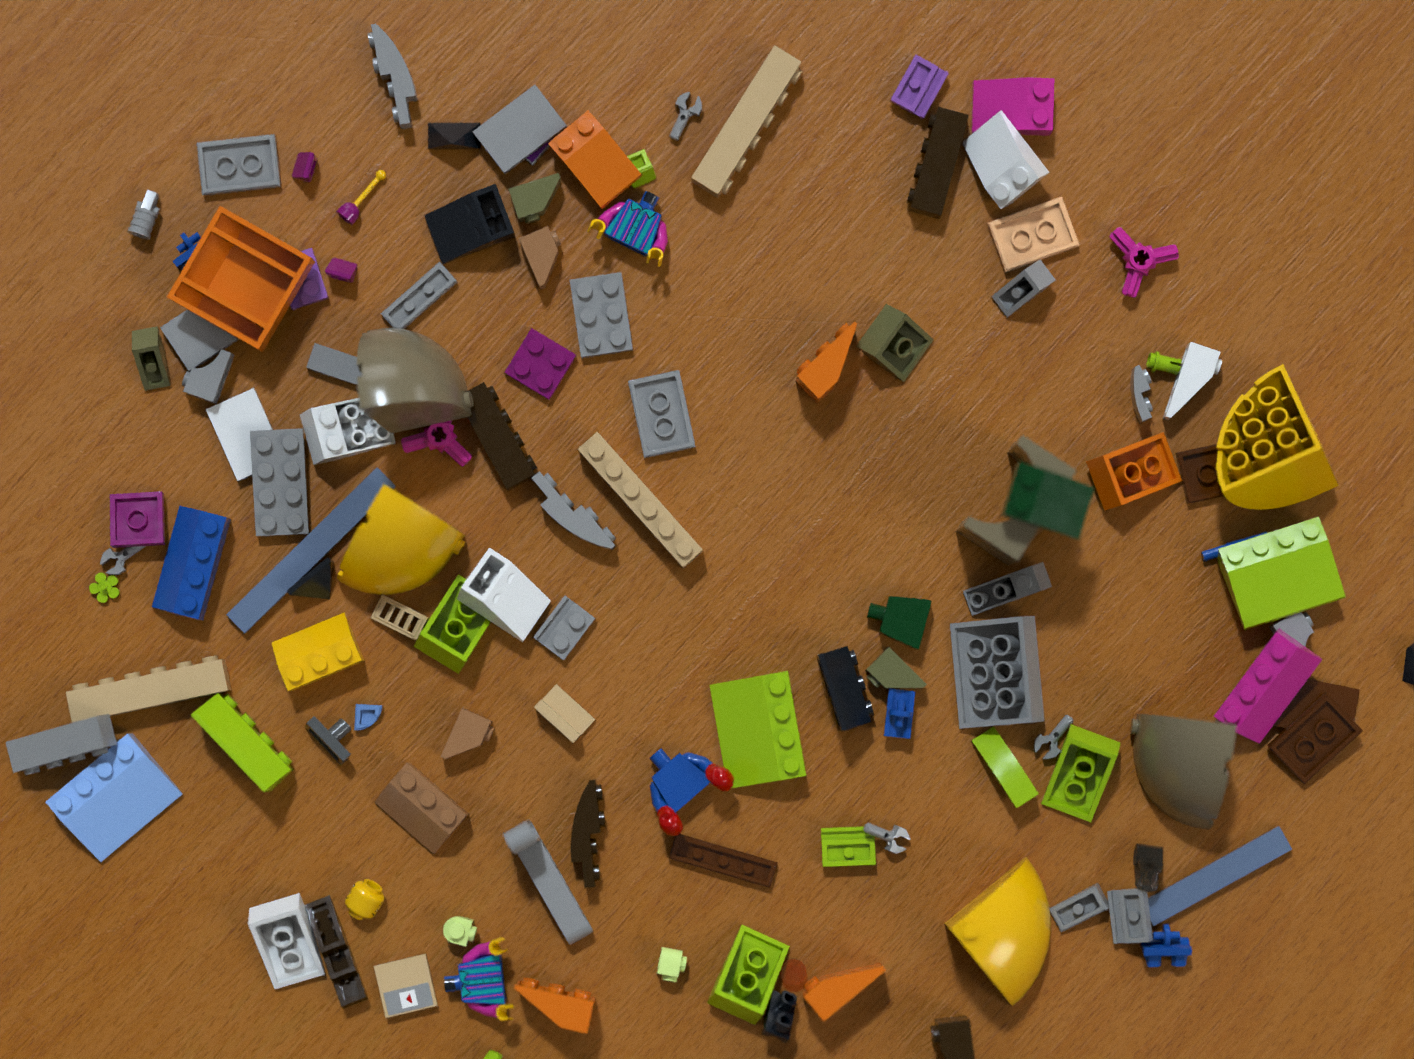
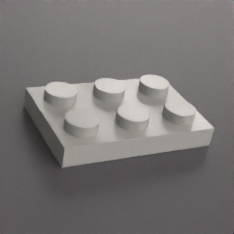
[570,272,633,358]

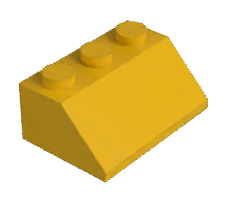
[272,612,365,691]

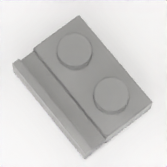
[533,596,596,660]
[1107,887,1153,944]

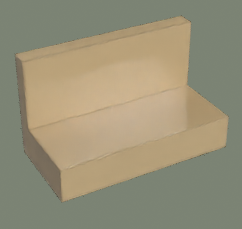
[534,684,595,743]

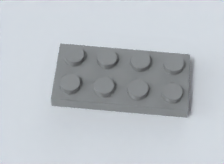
[250,428,309,536]

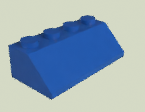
[152,505,231,620]

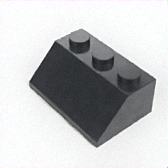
[817,646,874,731]

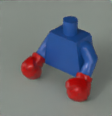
[649,748,734,836]

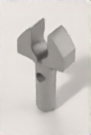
[669,92,702,140]
[100,546,146,575]
[1034,715,1074,759]
[863,823,910,854]

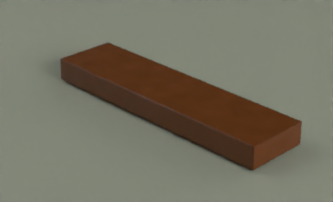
[669,834,778,888]

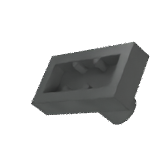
[305,716,351,765]

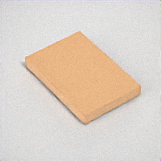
[987,197,1080,273]

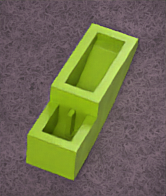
[971,726,1039,808]

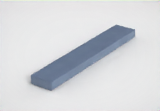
[1148,826,1292,926]

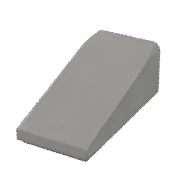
[1050,883,1109,932]

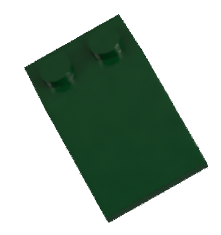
[1001,462,1094,540]

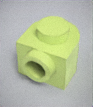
[443,916,477,947]
[657,947,687,982]

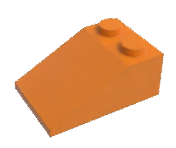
[548,110,642,209]
[1086,432,1182,511]
[802,963,886,1021]

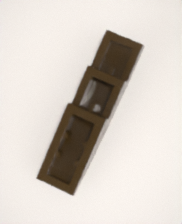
[305,895,368,1009]

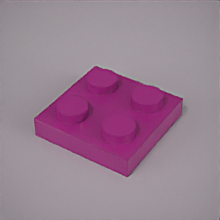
[504,328,577,400]
[110,491,165,548]

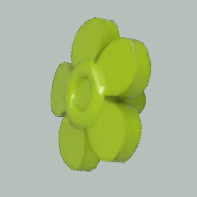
[89,573,119,603]

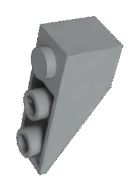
[963,562,1052,616]

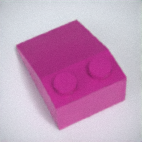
[972,77,1054,136]

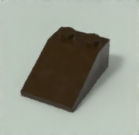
[930,1015,974,1059]

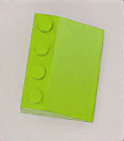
[1217,517,1346,630]
[710,671,806,788]

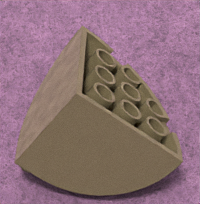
[357,328,474,434]
[1130,714,1237,830]

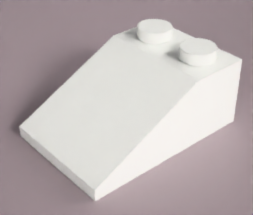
[962,110,1049,209]
[248,893,325,989]

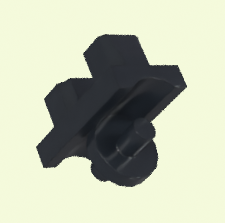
[762,990,797,1043]

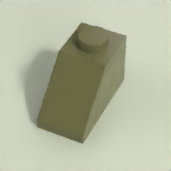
[509,173,561,224]
[132,326,170,391]
[866,647,926,688]

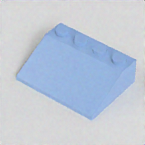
[46,733,183,862]

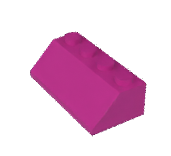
[1214,628,1322,744]

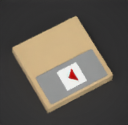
[374,953,438,1018]

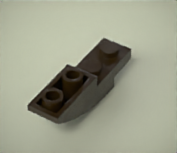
[571,779,605,888]

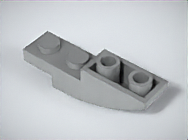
[368,24,418,129]
[532,471,616,550]

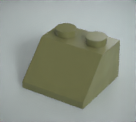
[856,304,934,382]

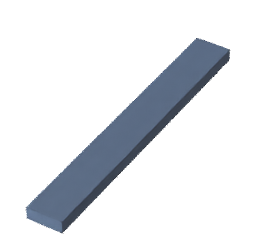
[226,467,396,634]

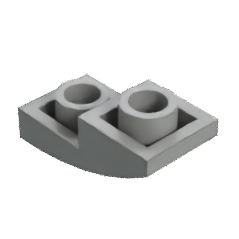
[1130,365,1153,423]

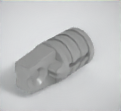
[127,190,160,240]

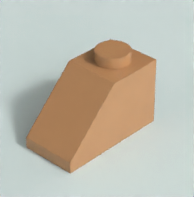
[519,226,561,290]
[441,708,494,759]

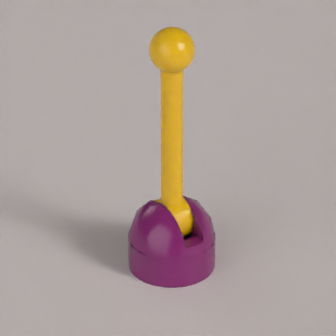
[336,170,386,225]

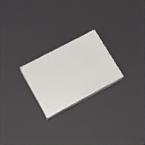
[206,388,273,482]

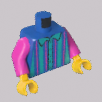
[587,191,668,267]
[444,937,514,1021]

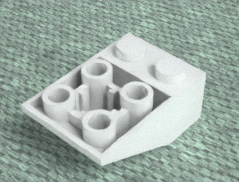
[300,398,396,465]
[457,548,551,642]

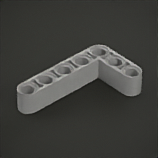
[503,819,593,945]

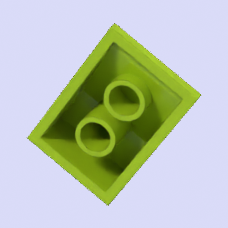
[414,574,491,674]
[1041,724,1121,822]
[707,925,790,1025]

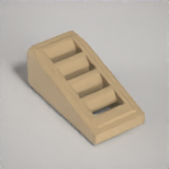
[371,594,429,641]

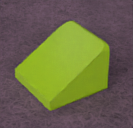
[627,149,656,188]

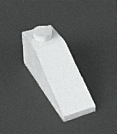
[1162,342,1222,420]

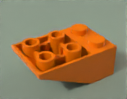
[796,321,857,404]
[514,977,596,1033]

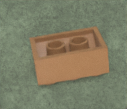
[375,762,469,854]

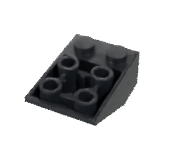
[424,184,516,265]

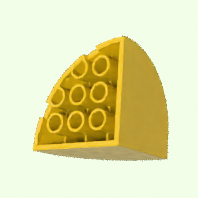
[1216,364,1339,510]
[337,484,466,595]
[944,857,1051,1007]

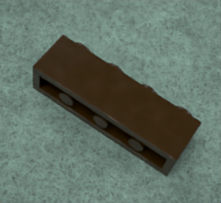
[906,107,969,219]
[467,382,537,491]

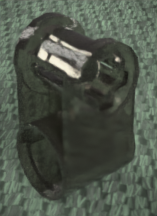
[1133,843,1164,892]

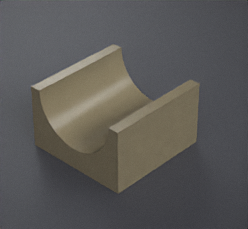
[956,435,1077,566]

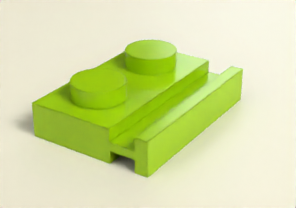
[821,826,876,867]

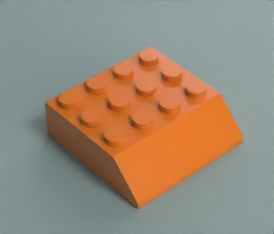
[167,206,315,353]

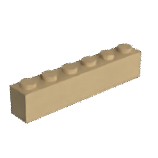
[691,45,803,198]
[578,432,703,569]
[66,655,232,723]

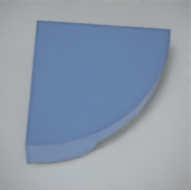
[354,704,383,730]

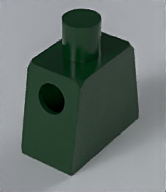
[867,596,932,650]

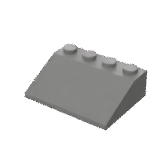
[950,616,1045,729]

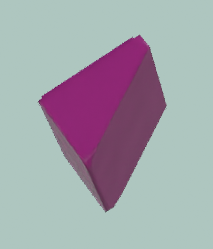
[292,152,317,182]
[325,258,358,283]

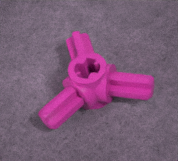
[1109,227,1179,298]
[401,420,472,467]

